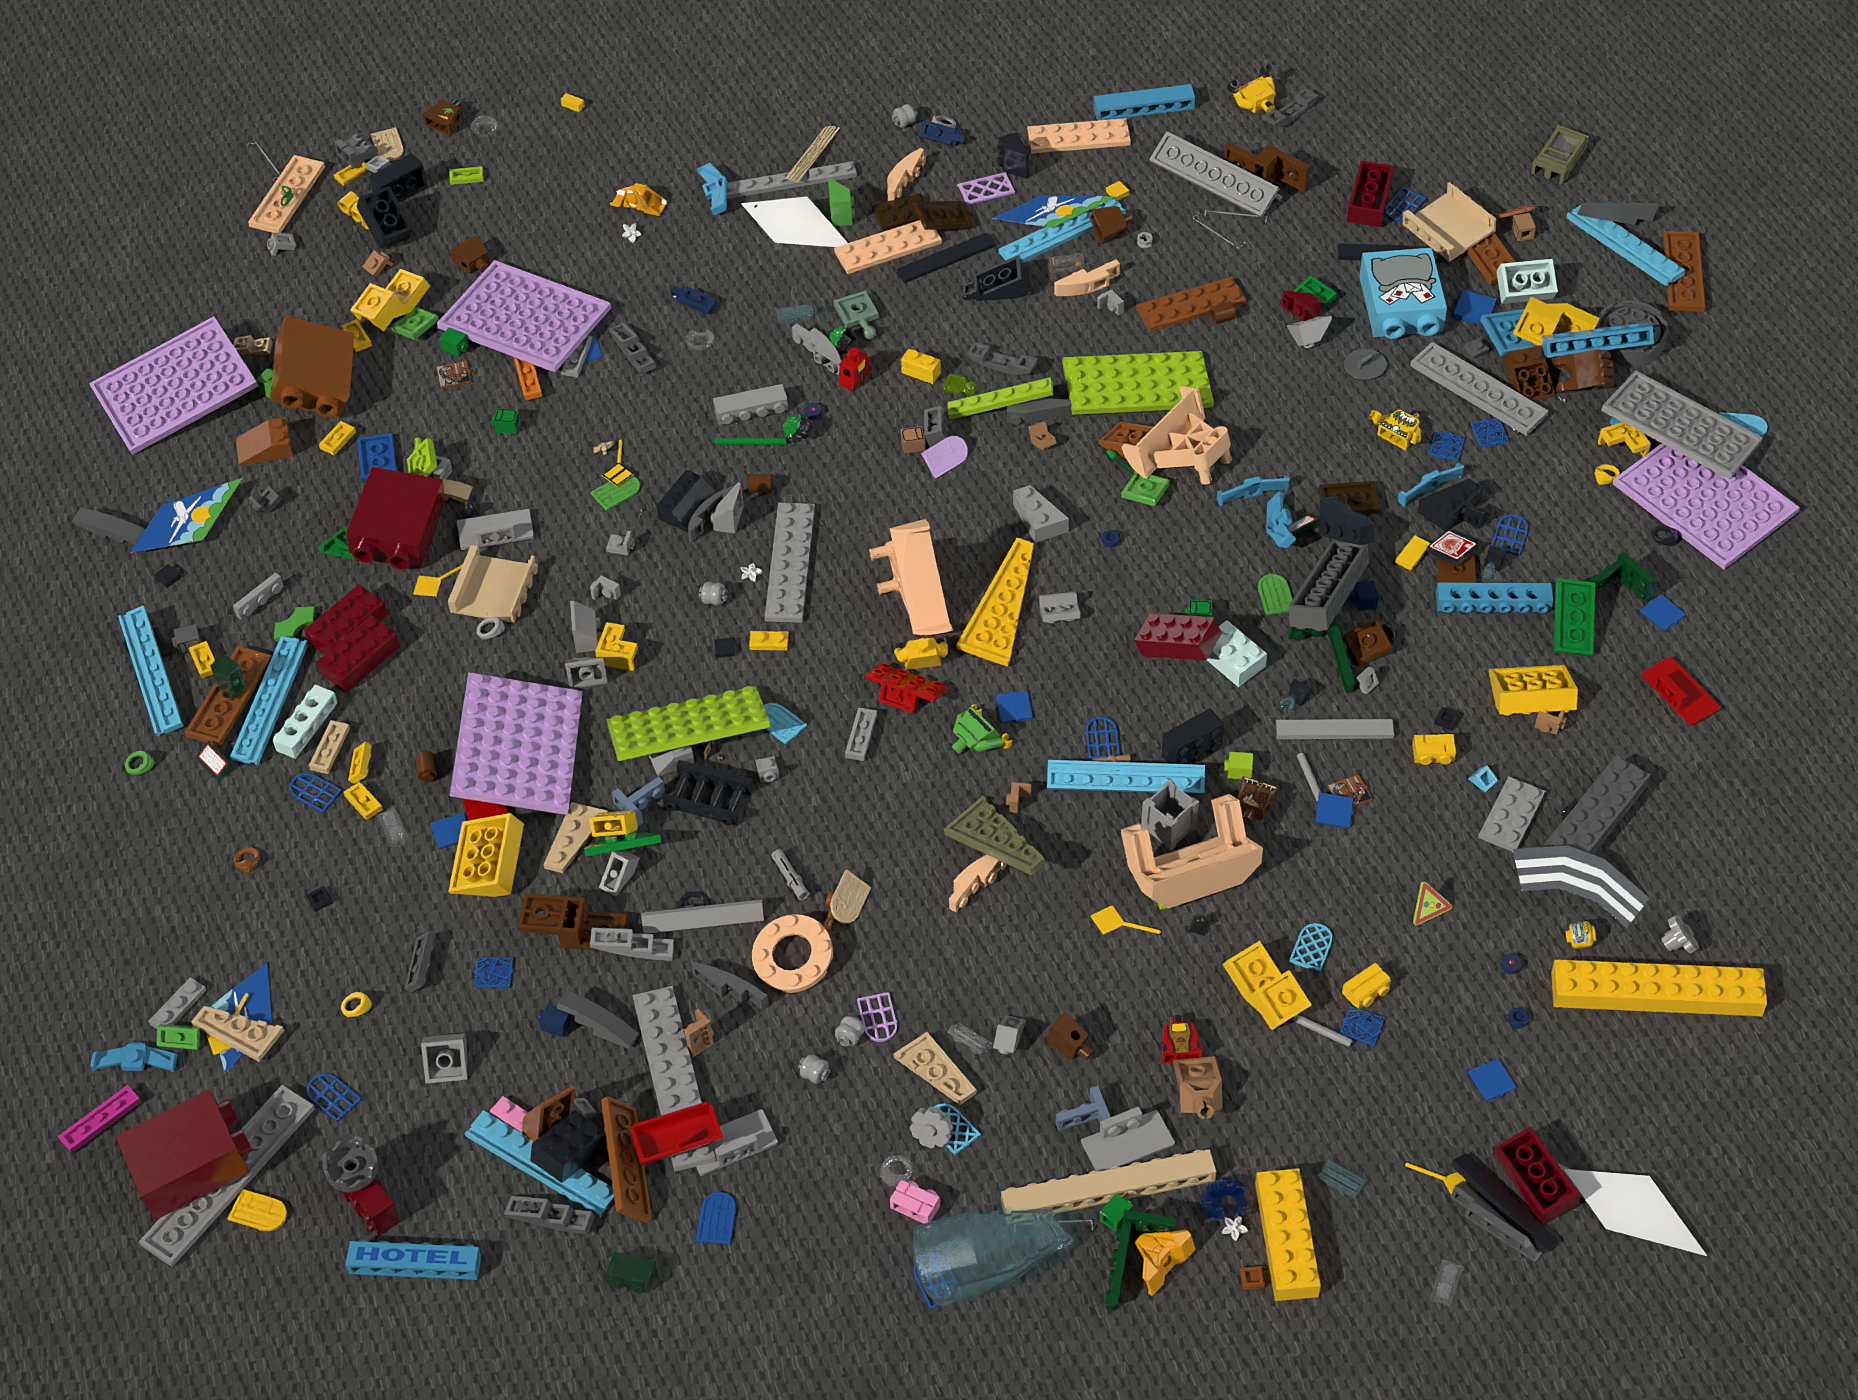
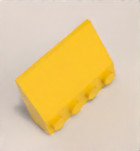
[1489,665,1578,715]
[448,813,524,897]

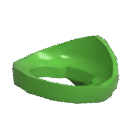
[125,751,155,775]

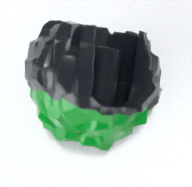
[829,326,857,353]
[782,414,812,442]

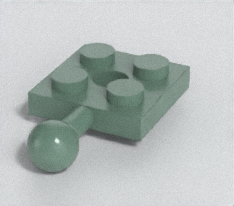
[833,290,879,340]

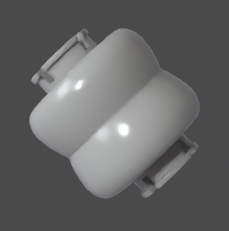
[892,104,917,128]
[699,581,728,606]
[835,1016,865,1046]
[798,1054,830,1084]

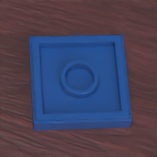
[1453,290,1497,325]

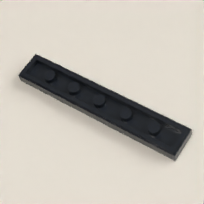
[897,232,995,283]
[1338,243,1442,263]
[1451,1153,1560,1254]

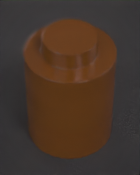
[1209,301,1237,324]
[749,474,775,493]
[415,751,438,782]

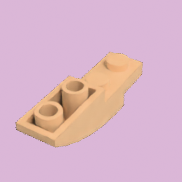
[887,148,926,201]
[1054,259,1120,296]
[949,855,1007,912]

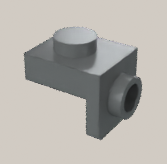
[249,486,283,514]

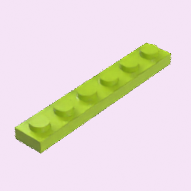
[948,377,1053,419]

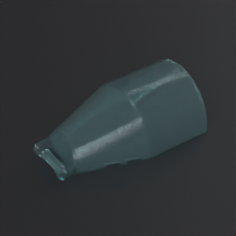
[912,1208,1073,1306]

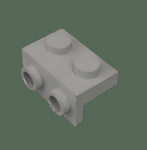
[1039,592,1080,623]

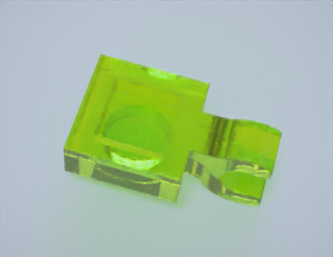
[943,374,976,396]

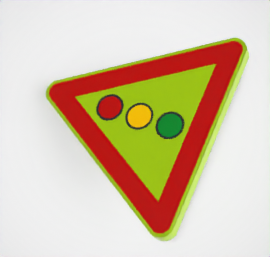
[1413,881,1452,925]

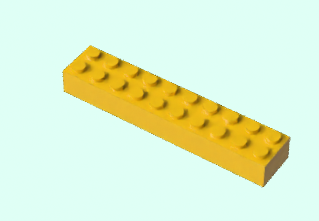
[1551,960,1767,1016]

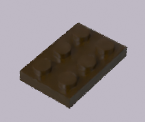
[873,193,925,232]
[914,201,973,230]
[1319,481,1380,515]

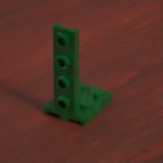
[1589,551,1656,603]
[1287,615,1357,693]
[1105,1209,1176,1312]

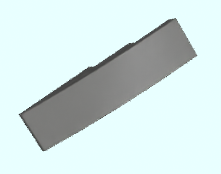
[590,928,674,961]

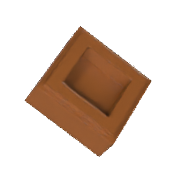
[1239,1266,1265,1290]

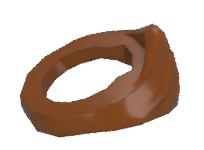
[234,847,260,873]

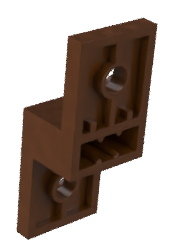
[1224,142,1310,193]
[517,893,628,951]

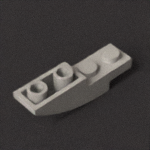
[792,323,841,375]

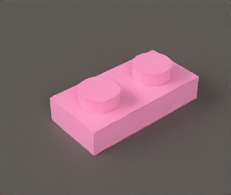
[490,1096,528,1134]

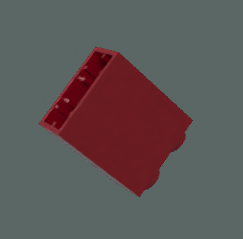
[346,467,445,570]
[115,1089,253,1220]

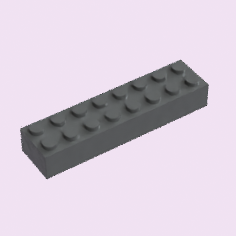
[1289,540,1369,631]
[1542,755,1651,892]

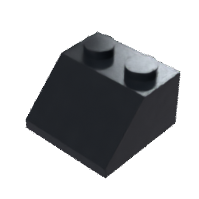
[996,132,1029,179]

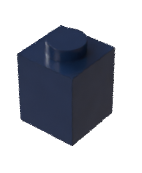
[538,1004,572,1037]

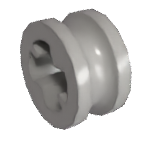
[1137,232,1153,248]

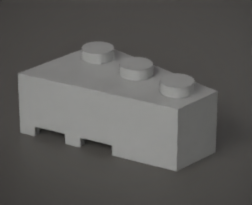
[1013,485,1069,543]

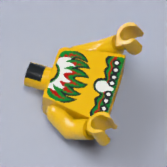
[1368,410,1421,451]

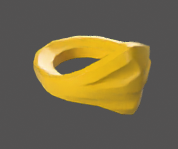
[1595,464,1620,485]
[341,992,372,1017]

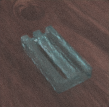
[777,304,813,325]
[1317,1160,1366,1200]

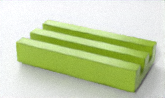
[449,167,484,185]

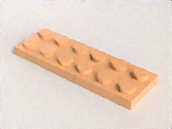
[1027,118,1130,153]
[248,155,325,233]
[834,220,942,274]

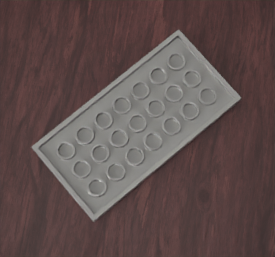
[1601,371,1763,479]

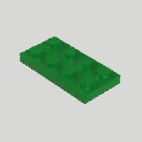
[1554,578,1595,657]

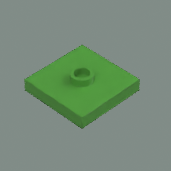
[391,307,439,340]
[1121,472,1170,506]

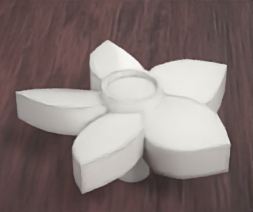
[622,223,641,243]
[741,563,762,581]
[1222,1217,1248,1241]

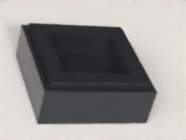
[962,280,981,300]
[154,564,181,588]
[714,637,735,658]
[1434,707,1460,731]
[306,886,333,912]

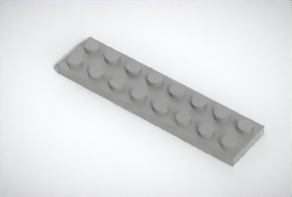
[1149,131,1280,218]
[1410,342,1548,436]
[765,503,815,623]

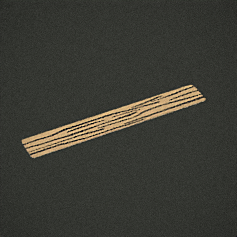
[785,126,840,182]

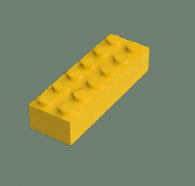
[1255,1169,1320,1301]

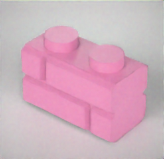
[890,1180,940,1226]

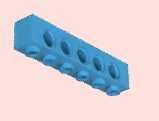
[1542,322,1654,358]
[1436,583,1553,613]

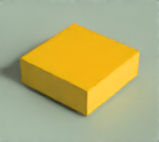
[1106,181,1130,200]

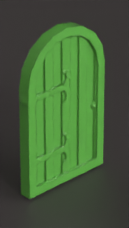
[590,476,640,511]
[1258,574,1293,615]

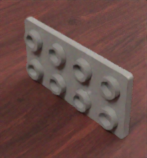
[457,509,534,550]
[1081,1107,1175,1171]
[696,1109,778,1176]

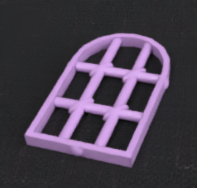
[857,992,897,1042]

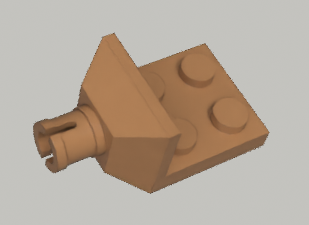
[1173,1056,1223,1119]

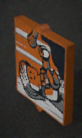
[436,361,471,389]
[1327,775,1373,807]

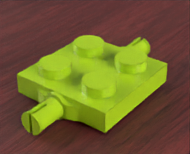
[407,437,437,477]

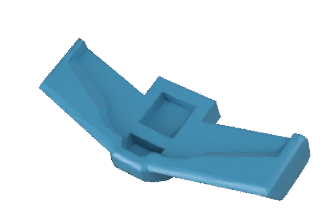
[696,162,729,215]
[1398,463,1464,507]
[1217,475,1290,506]
[1266,491,1296,548]
[90,1042,178,1072]

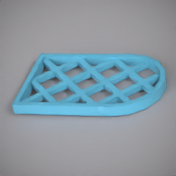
[1289,923,1333,972]
[934,1104,981,1155]

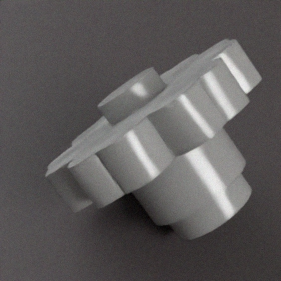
[1661,914,1699,954]
[910,1107,953,1148]

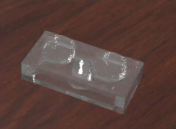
[377,808,410,848]
[947,1023,993,1054]
[1429,1259,1464,1307]

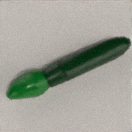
[1106,449,1136,474]

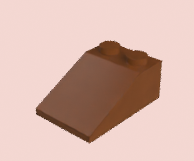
[236,417,293,466]
[1098,422,1154,461]
[522,1085,575,1142]

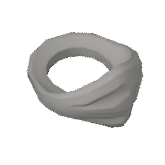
[931,115,956,128]
[477,617,505,640]

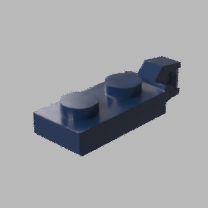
[919,121,967,146]
[670,286,718,315]

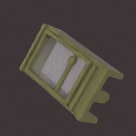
[1531,125,1589,184]

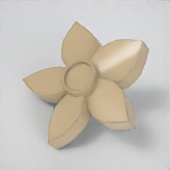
[593,441,613,455]

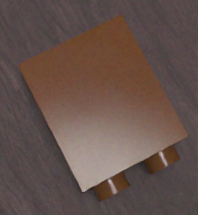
[270,315,354,417]

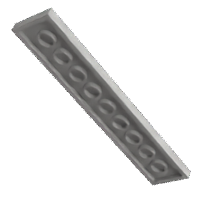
[632,986,716,1172]
[139,1085,315,1267]

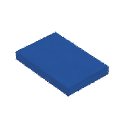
[357,433,397,482]

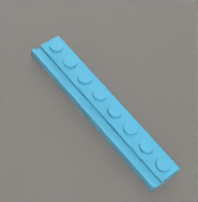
[999,198,1126,262]
[1567,205,1685,287]
[118,606,184,737]
[230,636,308,765]
[1047,760,1205,794]
[465,1110,615,1218]

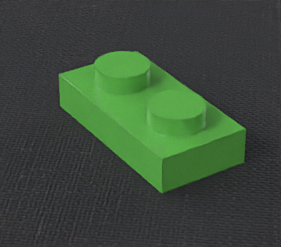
[157,1024,200,1050]

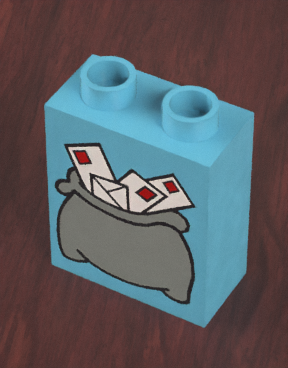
[1360,248,1447,339]

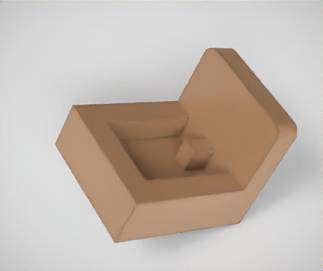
[362,250,393,277]
[1029,421,1056,449]
[1535,710,1567,735]
[1006,782,1031,813]

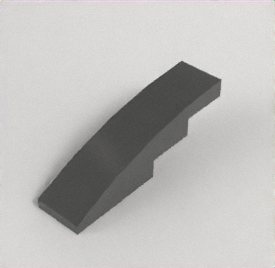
[609,323,656,374]
[72,507,145,545]
[691,962,768,1010]
[557,990,639,1049]
[504,1196,595,1235]

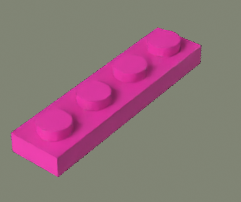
[58,1085,141,1154]

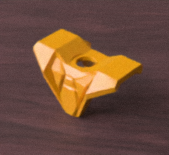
[610,183,667,216]
[1135,1230,1195,1296]

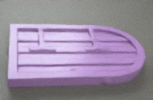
[921,436,967,478]

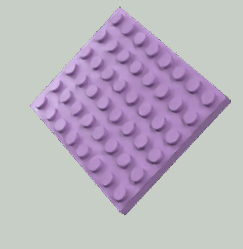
[437,260,611,372]
[89,317,258,455]
[1612,443,1800,569]
[450,672,583,815]

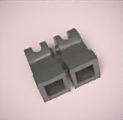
[334,133,378,169]

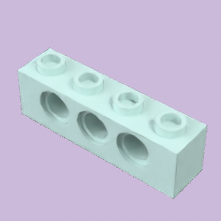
[273,685,337,759]

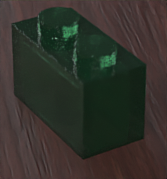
[210,653,247,700]
[606,1251,657,1294]

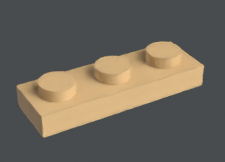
[309,720,350,774]

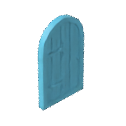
[1719,412,1767,436]
[764,703,807,744]

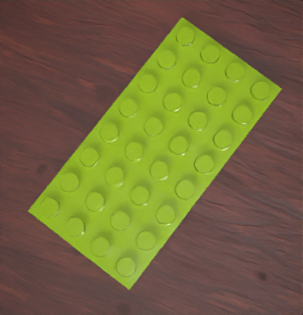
[1062,351,1214,415]
[606,686,770,761]

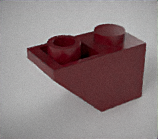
[1281,290,1321,321]

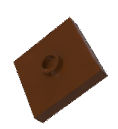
[1436,556,1476,583]
[1343,618,1393,666]

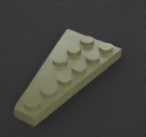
[944,796,1045,876]

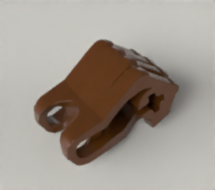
[1552,349,1614,393]

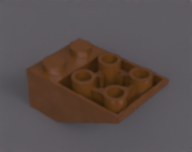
[1502,345,1555,401]

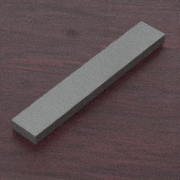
[1276,719,1394,739]
[641,899,764,934]

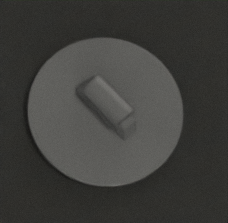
[1344,349,1387,380]

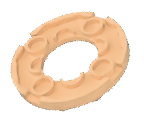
[752,915,833,993]

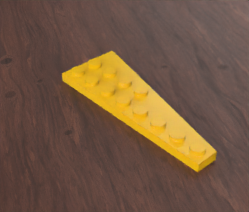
[957,538,1034,667]

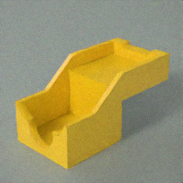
[350,269,430,331]
[1513,297,1600,346]
[1223,941,1311,1030]

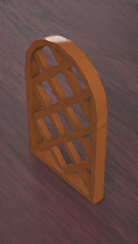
[1492,205,1537,218]

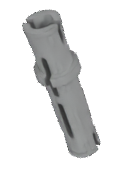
[771,849,810,901]

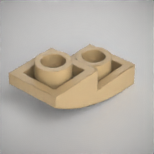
[233,335,273,355]
[443,479,473,504]

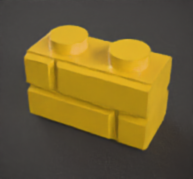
[901,349,941,384]
[1412,734,1456,765]
[590,810,638,837]
[1342,963,1391,1009]

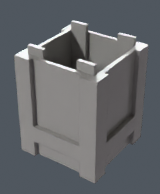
[1141,779,1199,851]

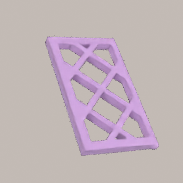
[957,172,1015,205]

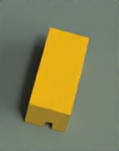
[561,93,585,112]

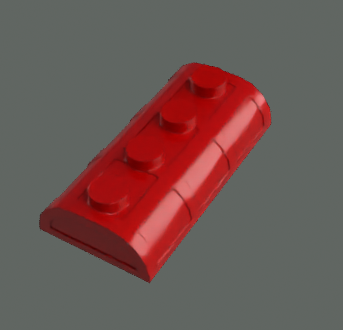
[630,1101,724,1166]

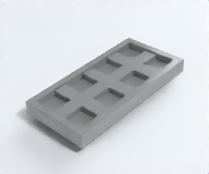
[1478,776,1545,852]

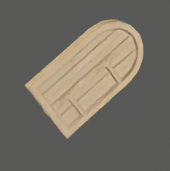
[371,128,404,161]
[830,870,871,924]

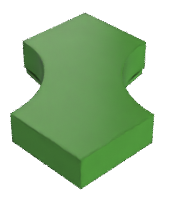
[274,606,315,641]

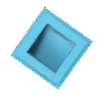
[1468,765,1499,792]

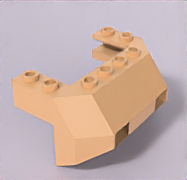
[1121,794,1263,908]

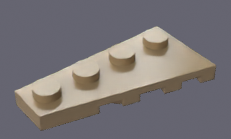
[544,802,609,873]
[191,1006,284,1062]
[894,1032,977,1105]

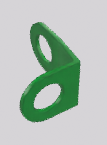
[280,185,294,207]

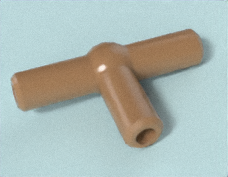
[1092,754,1131,762]

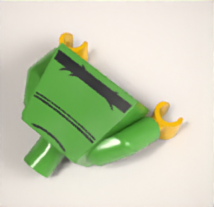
[951,704,1013,755]

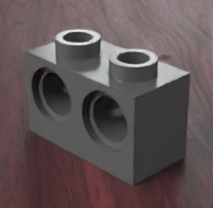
[924,406,948,447]

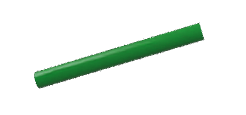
[715,438,787,445]

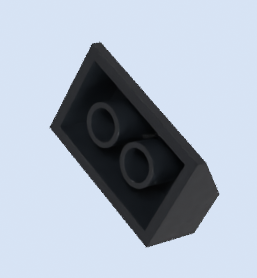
[656,469,716,532]

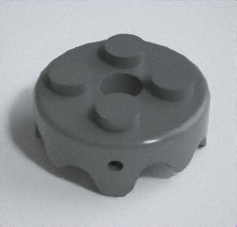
[322,1136,378,1192]

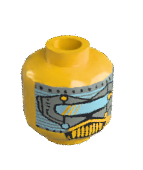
[1565,921,1596,949]

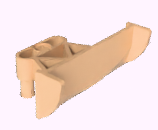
[1122,386,1232,484]
[869,519,953,635]

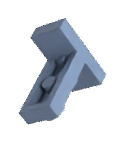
[612,777,665,826]
[1056,1086,1111,1131]

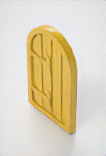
[227,1189,287,1231]

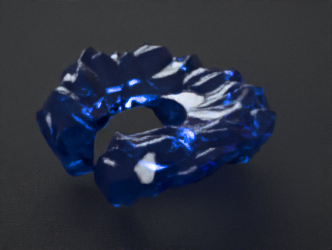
[1200,1177,1255,1219]

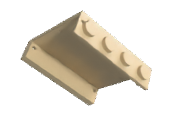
[1403,182,1496,262]
[448,545,538,623]

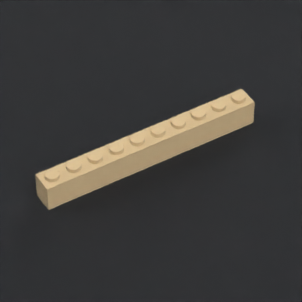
[1001,1149,1216,1223]

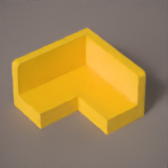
[1598,422,1651,457]
[595,622,638,671]

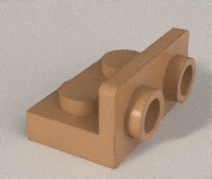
[684,1009,714,1057]

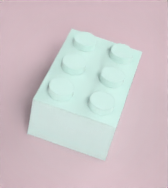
[1496,259,1558,304]
[1207,620,1267,687]

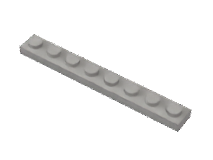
[726,161,857,199]

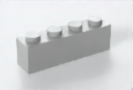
[713,384,788,425]

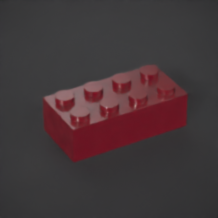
[1347,160,1394,227]
[304,584,388,654]
[1134,613,1222,661]
[316,615,400,693]
[1494,1126,1580,1225]
[341,1163,400,1236]

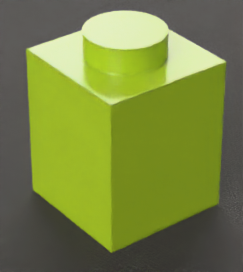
[1224,752,1253,779]

